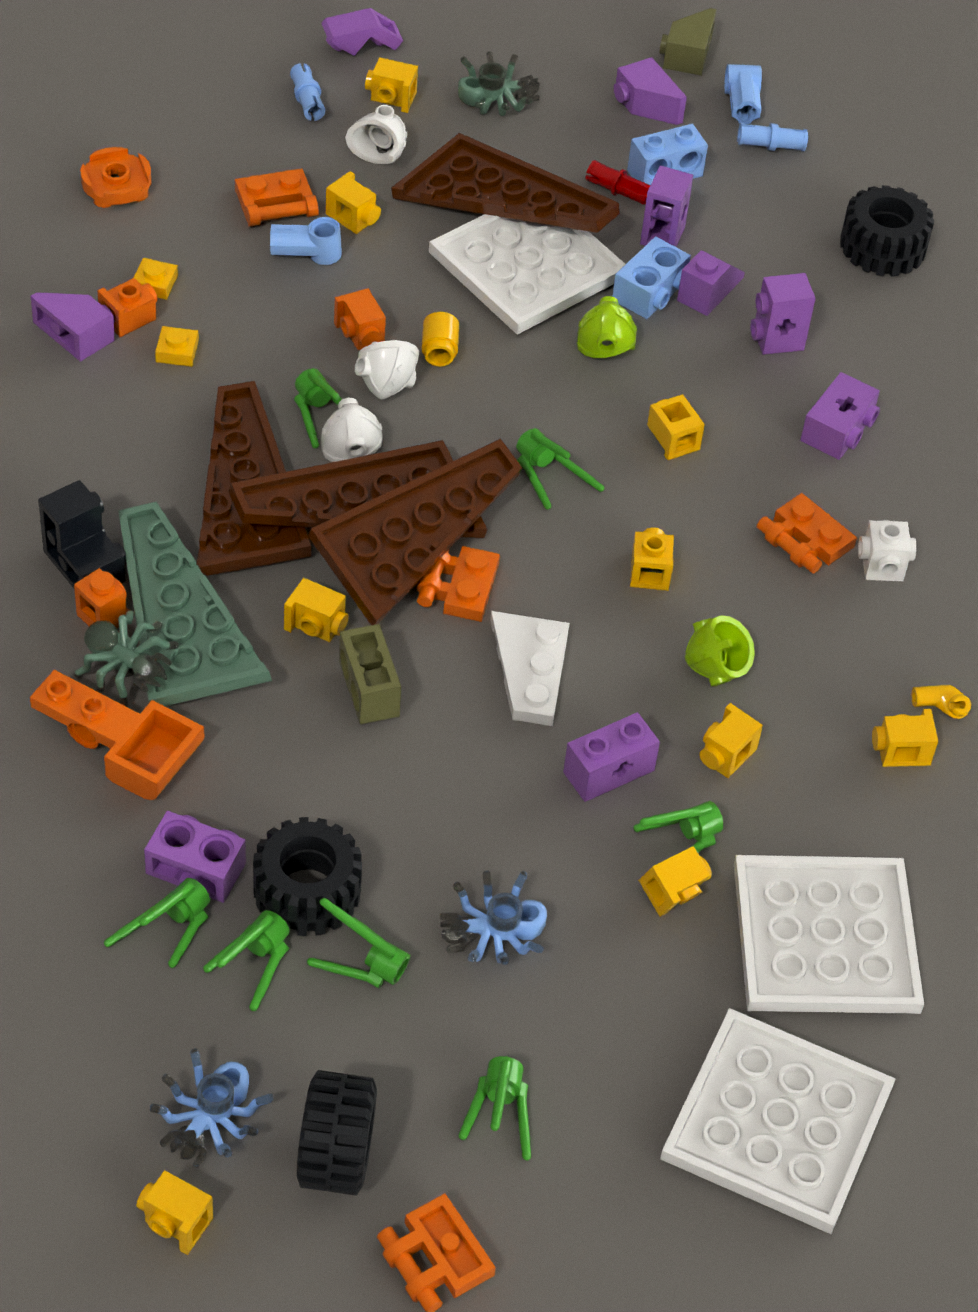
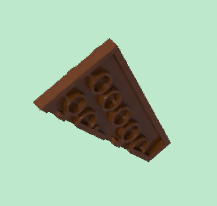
[391,133,620,233]
[308,439,522,625]

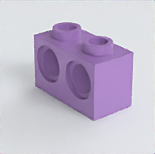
[144,811,246,903]

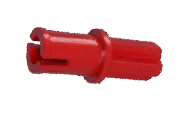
[585,160,650,204]

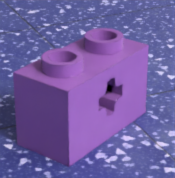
[640,165,693,247]
[750,273,816,355]
[800,372,880,460]
[563,712,660,802]

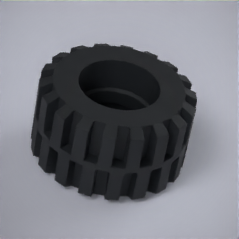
[840,185,934,276]
[253,817,362,936]
[297,1070,377,1196]

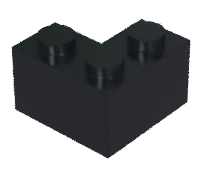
[38,480,127,588]

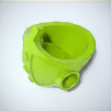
[576,296,637,358]
[685,615,755,687]

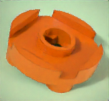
[80,147,152,208]

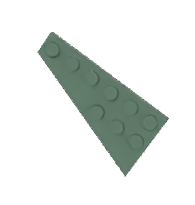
[118,501,272,706]

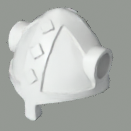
[345,105,407,164]
[355,340,419,399]
[321,398,383,462]

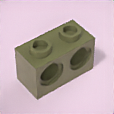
[339,624,401,724]

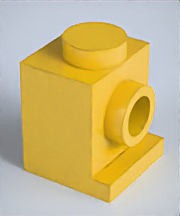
[365,57,418,113]
[326,171,381,234]
[647,394,705,460]
[630,527,674,591]
[284,577,349,642]
[699,703,763,778]
[872,709,938,767]
[638,846,712,917]
[136,1170,213,1255]

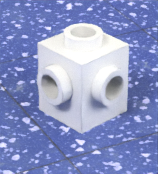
[858,520,916,581]

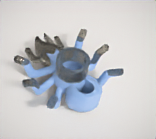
[440,870,547,965]
[150,1048,274,1167]

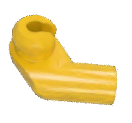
[911,685,971,719]

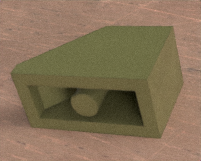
[659,8,717,76]

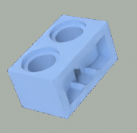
[627,124,708,185]
[612,236,691,319]

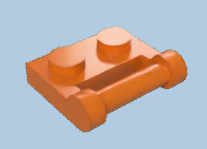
[235,168,319,227]

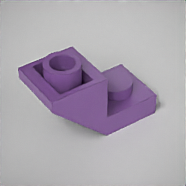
[321,8,403,56]

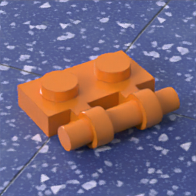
[757,493,857,574]
[417,546,500,622]
[377,1193,496,1312]

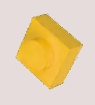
[133,258,178,300]
[155,326,199,367]

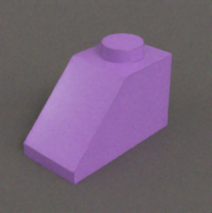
[614,57,687,125]
[677,250,745,316]
[31,292,115,362]

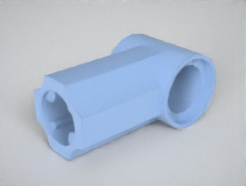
[724,64,762,124]
[270,217,342,265]

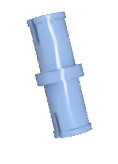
[290,63,325,121]
[737,123,808,151]

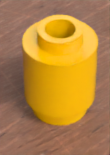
[421,312,459,367]

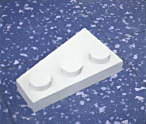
[490,611,570,726]

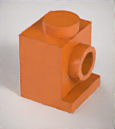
[97,278,158,337]
[334,288,386,350]
[74,568,130,629]

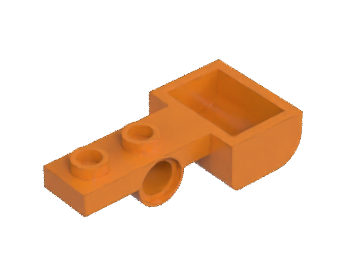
[30,670,205,800]

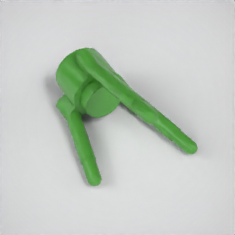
[294,368,342,449]
[516,428,604,510]
[633,801,724,853]
[104,878,211,968]
[307,898,411,989]
[203,910,290,1011]
[458,1056,531,1161]

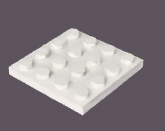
[429,214,626,335]
[734,855,924,1014]
[660,1008,896,1234]

